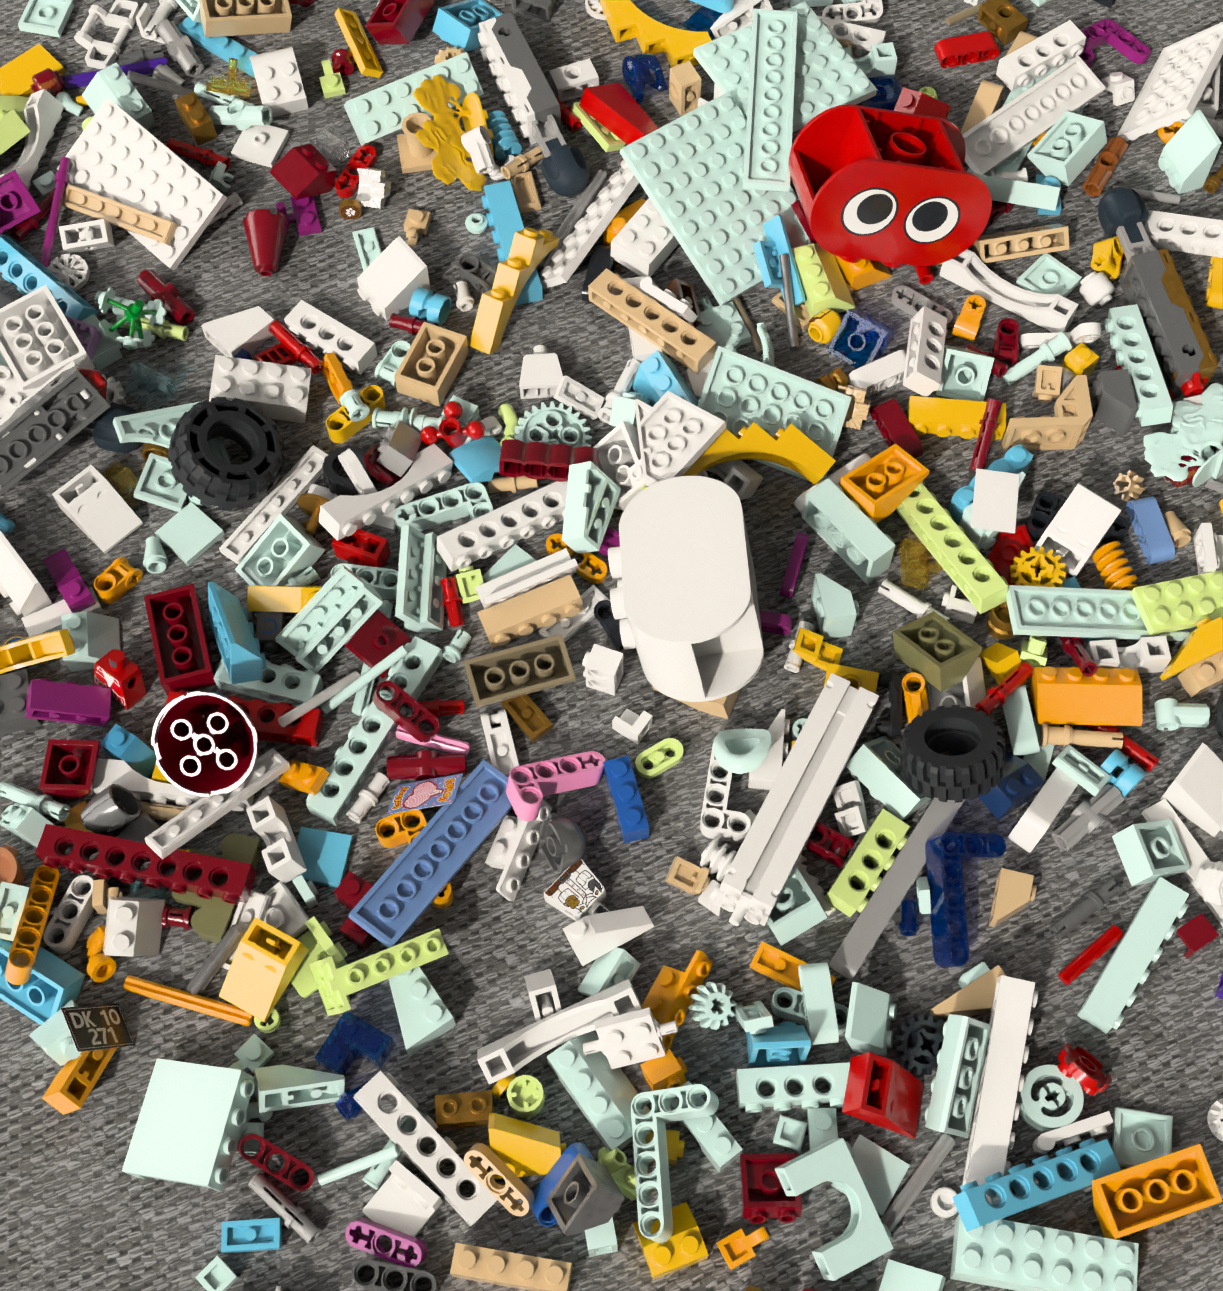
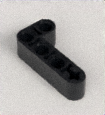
[1025,491,1130,544]

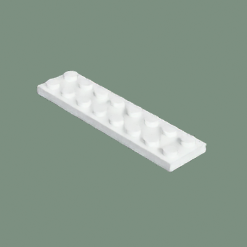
[962,55,1106,175]
[539,160,639,290]

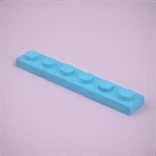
[177,16,258,78]

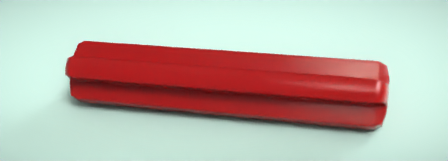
[1058,925,1124,985]

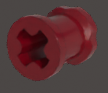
[162,904,195,931]

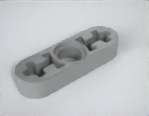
[891,285,953,329]

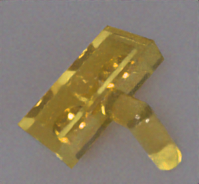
[206,58,253,97]
[900,538,943,590]

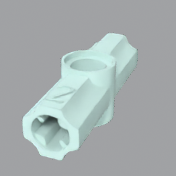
[208,100,273,131]

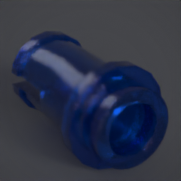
[898,900,920,936]

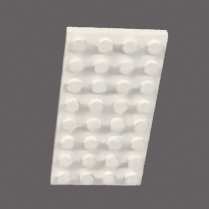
[57,97,227,270]

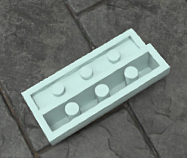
[395,525,447,632]
[275,565,383,673]

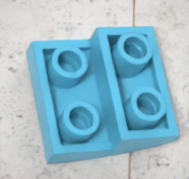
[448,436,501,483]

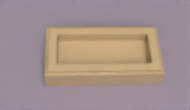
[510,171,541,214]

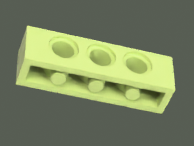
[823,808,910,917]

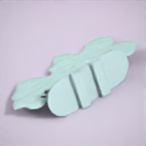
[1144,383,1223,487]

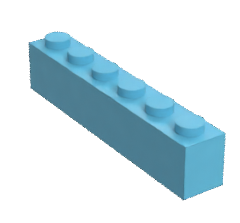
[481,180,543,305]

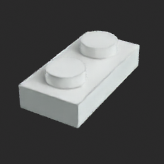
[554,375,605,420]

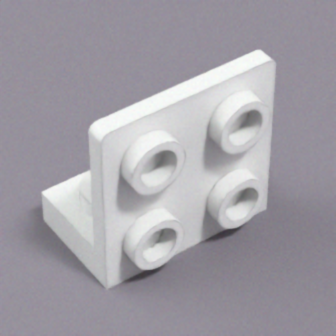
[1193,523,1223,575]
[362,1160,443,1243]

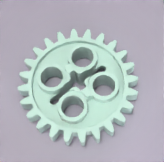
[514,401,592,448]

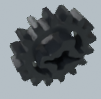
[892,1013,944,1075]

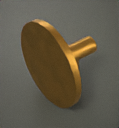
[297,493,330,535]

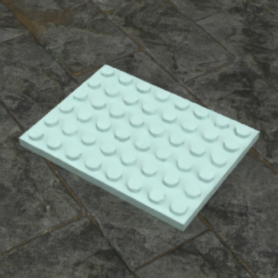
[620,92,821,306]

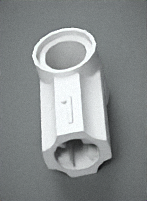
[461,125,496,175]

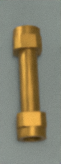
[1203,164,1223,194]

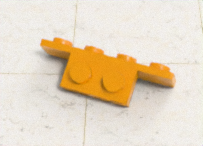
[642,950,713,1051]

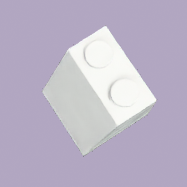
[357,236,430,321]
[1161,743,1223,837]

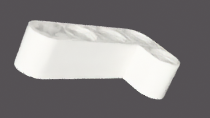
[700,747,751,843]
[1007,767,1078,853]

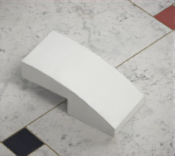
[833,780,868,837]

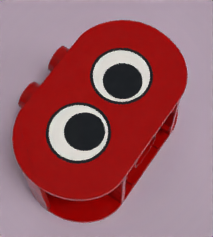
[788,104,992,268]

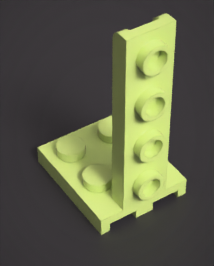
[309,928,449,1016]

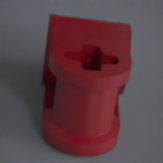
[992,318,1019,365]
[805,821,855,868]

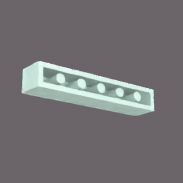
[1077,877,1189,1034]

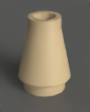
[1162,511,1191,548]

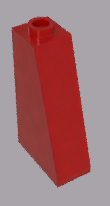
[579,83,659,145]

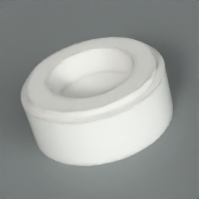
[930,1187,958,1218]

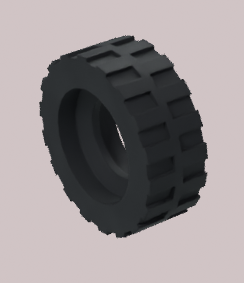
[322,445,377,496]

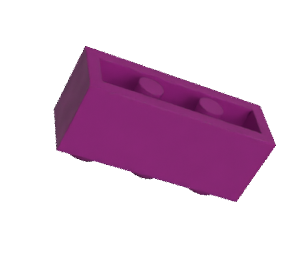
[25,678,111,726]

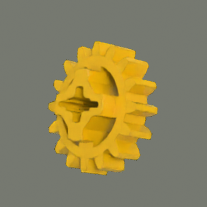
[1010,546,1066,587]

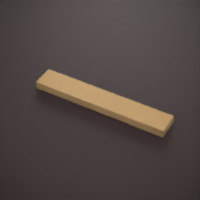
[61,184,178,246]

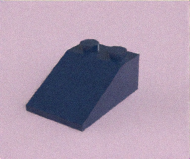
[952,751,1046,820]

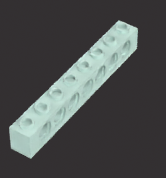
[306,636,443,827]

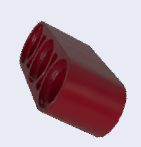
[870,398,923,459]
[373,681,440,743]
[237,1133,314,1191]

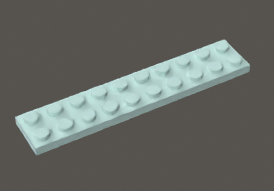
[743,9,798,192]

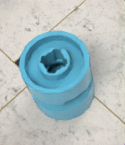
[409,287,451,326]
[1099,749,1146,798]

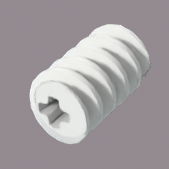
[700,837,736,881]

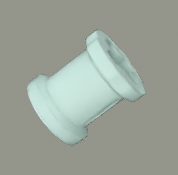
[340,389,370,422]

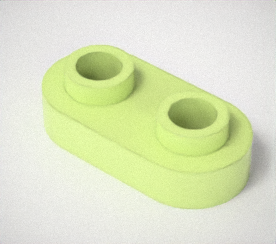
[635,738,683,779]

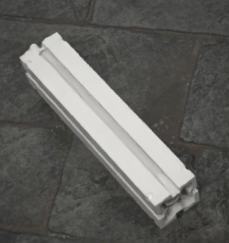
[716,673,879,926]

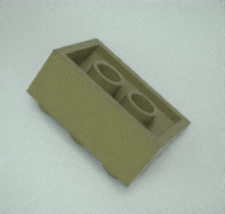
[893,611,982,692]

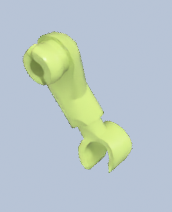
[498,403,519,446]

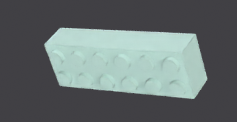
[344,52,484,146]
[950,1215,1139,1291]

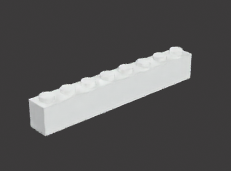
[961,975,1038,1205]

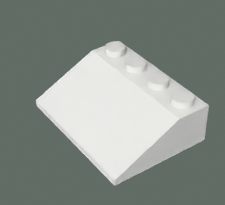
[0,285,95,390]

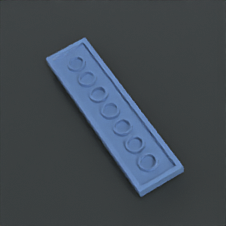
[349,759,513,948]

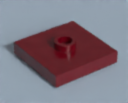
[344,609,413,679]

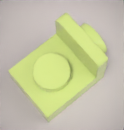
[454,566,484,604]

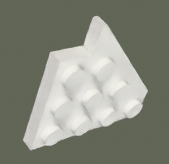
[634,391,726,486]

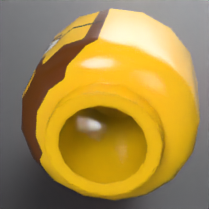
[808,309,843,344]

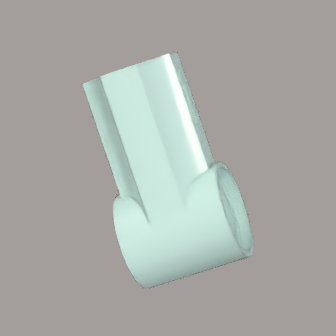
[1154,698,1210,731]

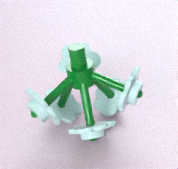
[98,287,167,350]

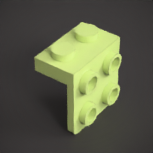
[290,916,348,998]

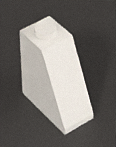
[201,306,276,359]

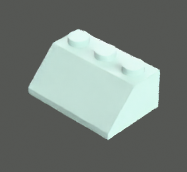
[82,62,155,129]
[1027,111,1107,186]
[846,736,930,821]

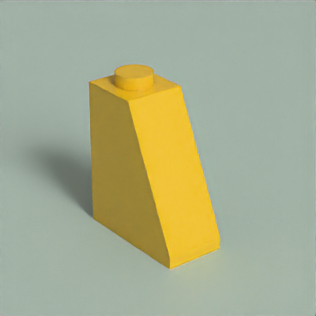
[488,1113,567,1179]

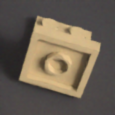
[1002,375,1093,451]

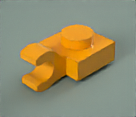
[716,1226,769,1271]

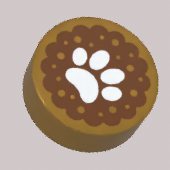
[339,198,362,220]

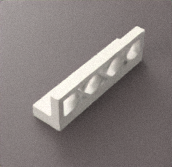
[475,548,578,609]

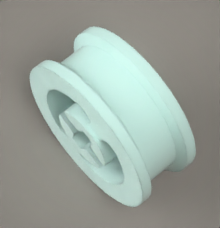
[1016,1065,1084,1133]

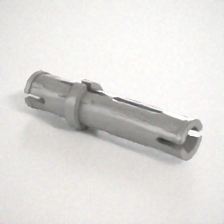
[248,1172,322,1245]

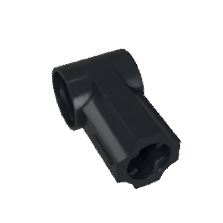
[594,600,624,651]

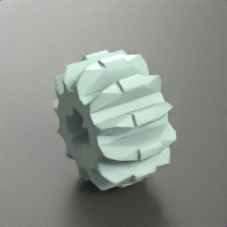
[688,981,737,1030]

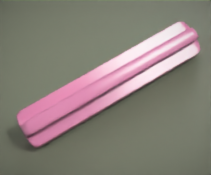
[395,725,470,757]

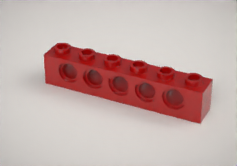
[165,690,324,747]

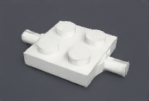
[583,1008,678,1069]

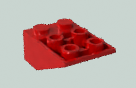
[842,1052,924,1139]

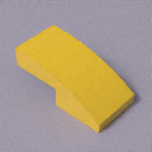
[793,627,843,672]

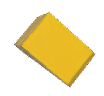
[978,642,1028,686]

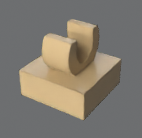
[92,879,123,914]

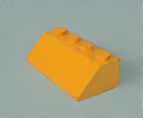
[1030,666,1143,726]
[1092,1144,1223,1239]

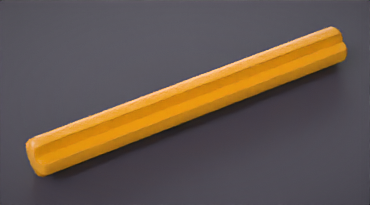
[123,975,254,1026]

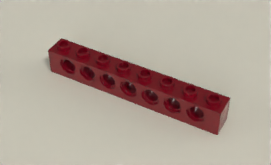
[35,824,256,905]

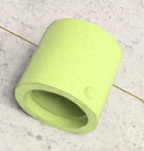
[507,1075,545,1120]

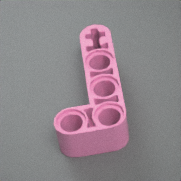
[506,751,605,821]

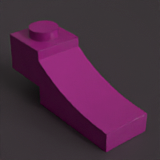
[43,548,96,613]

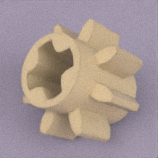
[1113,470,1145,502]

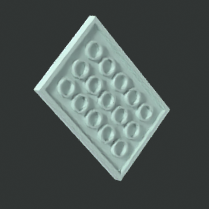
[697,346,852,484]

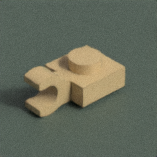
[404,209,431,246]

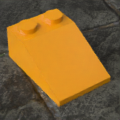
[840,444,930,523]

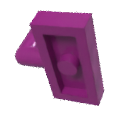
[276,196,322,237]

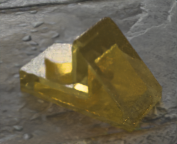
[101,461,141,508]

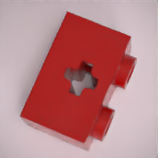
[332,529,391,568]

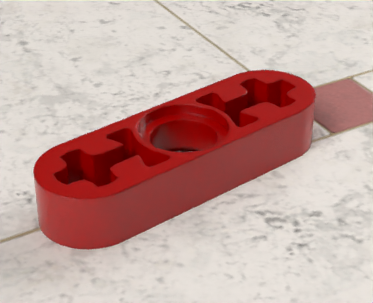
[335,145,377,198]

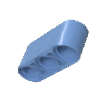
[1126,496,1175,565]

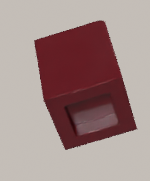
[1176,913,1219,959]

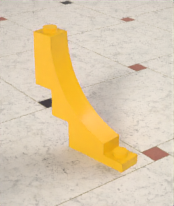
[600,0,712,68]

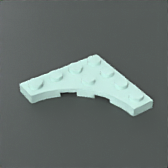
[113,401,231,464]

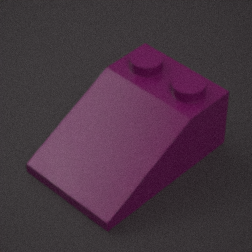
[0,170,41,234]

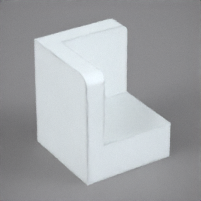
[612,709,652,745]

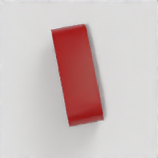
[934,31,1000,68]

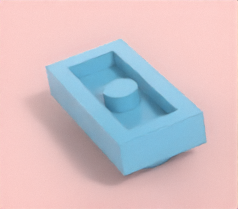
[221,1218,282,1253]

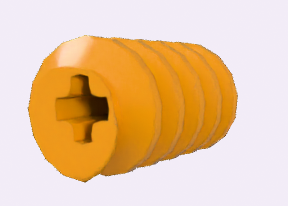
[1092,541,1139,591]

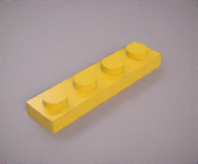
[334,8,383,78]

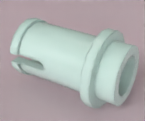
[443,630,471,663]

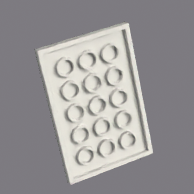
[1116,22,1223,142]

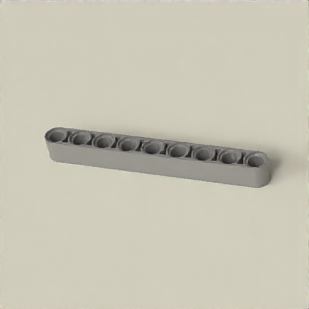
[829,798,966,981]

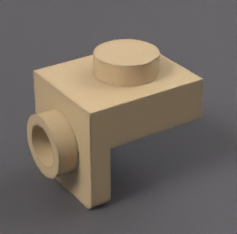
[664,856,710,895]

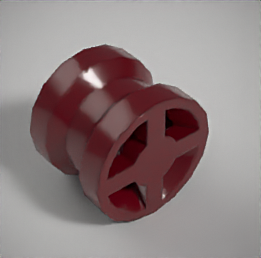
[331,49,354,76]

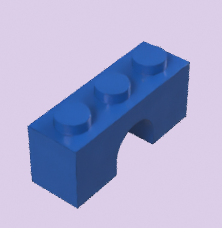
[603,755,649,844]

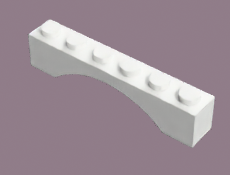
[0,89,64,189]
[939,249,1079,333]
[319,444,453,541]
[92,758,254,811]
[477,979,642,1085]

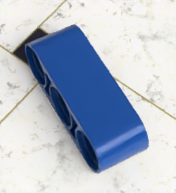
[531,1142,595,1227]

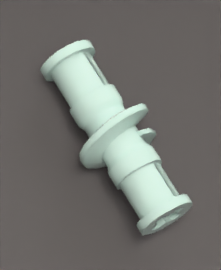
[372,407,446,433]

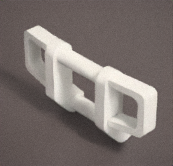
[74,0,140,69]

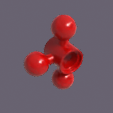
[420,401,486,447]

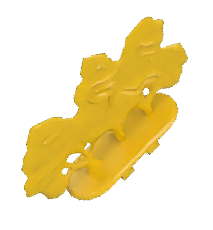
[413,74,494,191]

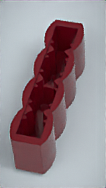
[499,439,599,482]

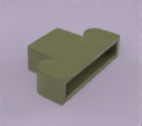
[172,833,264,944]

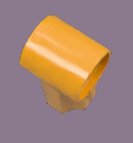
[902,672,929,724]

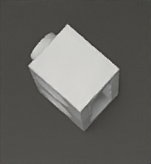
[582,644,624,696]

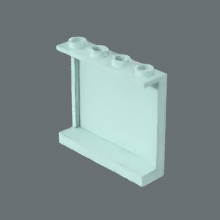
[122,1058,256,1192]

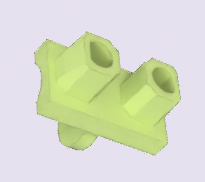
[1020,635,1048,673]
[597,1147,637,1201]

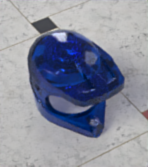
[622,53,667,105]

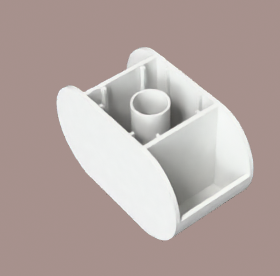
[608,476,764,702]

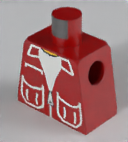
[93,649,146,710]

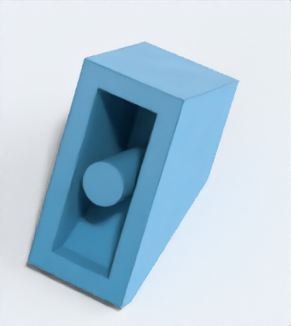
[101,724,157,778]

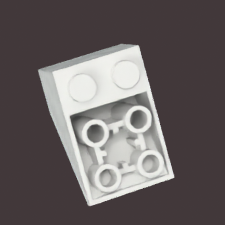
[52,465,143,554]
[1034,483,1121,577]

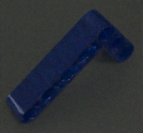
[925,832,1006,969]

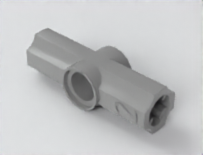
[157,19,204,77]
[1051,784,1125,852]

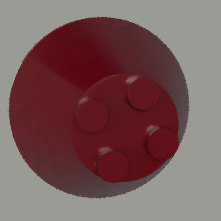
[152,691,258,797]

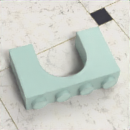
[774,1138,894,1281]

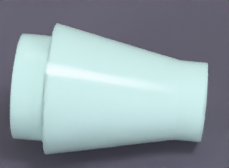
[143,536,168,574]

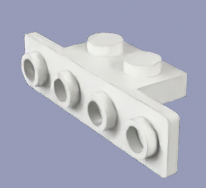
[485,799,552,901]

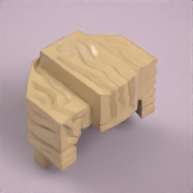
[837,385,871,430]

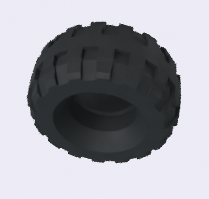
[168,397,285,511]

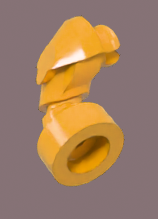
[86,925,117,982]

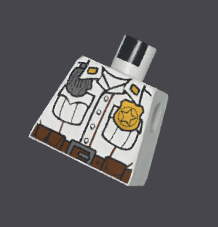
[544,859,610,921]

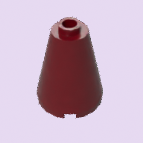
[243,209,289,277]

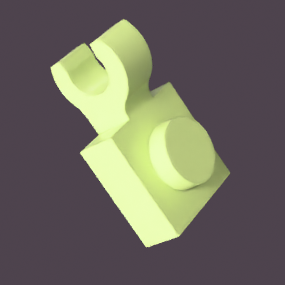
[319,59,346,98]

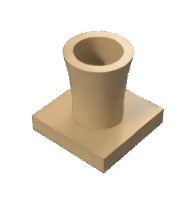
[397,113,437,174]

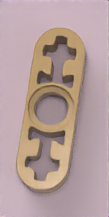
[464,1143,535,1216]

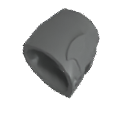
[81,784,142,835]

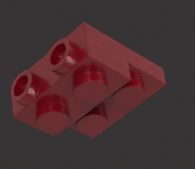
[740,1153,802,1224]

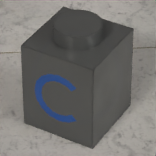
[256,612,287,653]

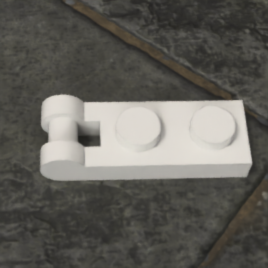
[640,277,698,324]
[480,709,519,778]
[1032,1111,1113,1155]

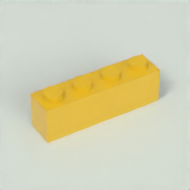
[907,396,1006,441]

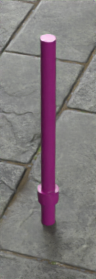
[40,157,70,268]

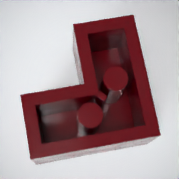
[334,871,375,951]

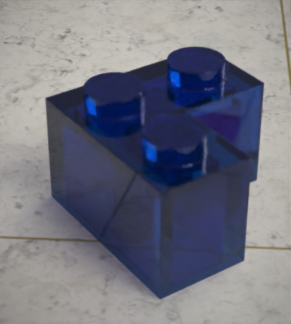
[314,1011,396,1075]

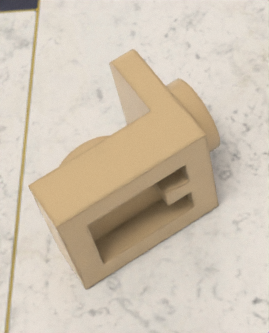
[1032,365,1062,403]

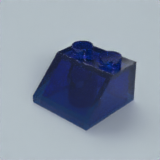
[827,308,896,369]

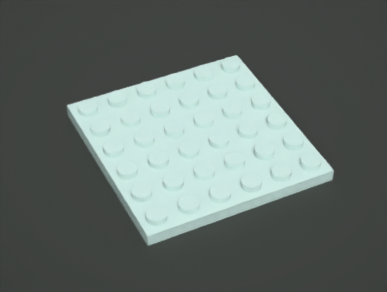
[693,2,877,132]

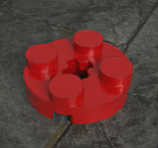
[1058,1043,1112,1096]

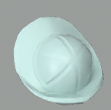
[713,728,773,774]

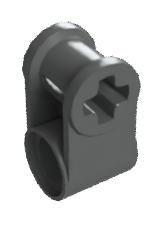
[459,254,497,294]

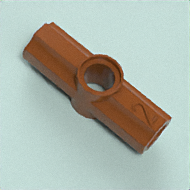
[1082,136,1128,197]

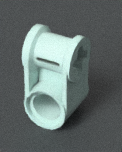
[375,341,410,388]

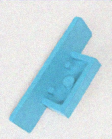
[753,215,806,307]

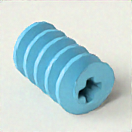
[486,110,522,161]

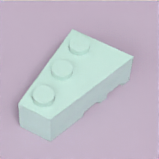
[562,461,621,554]
[389,967,456,1057]

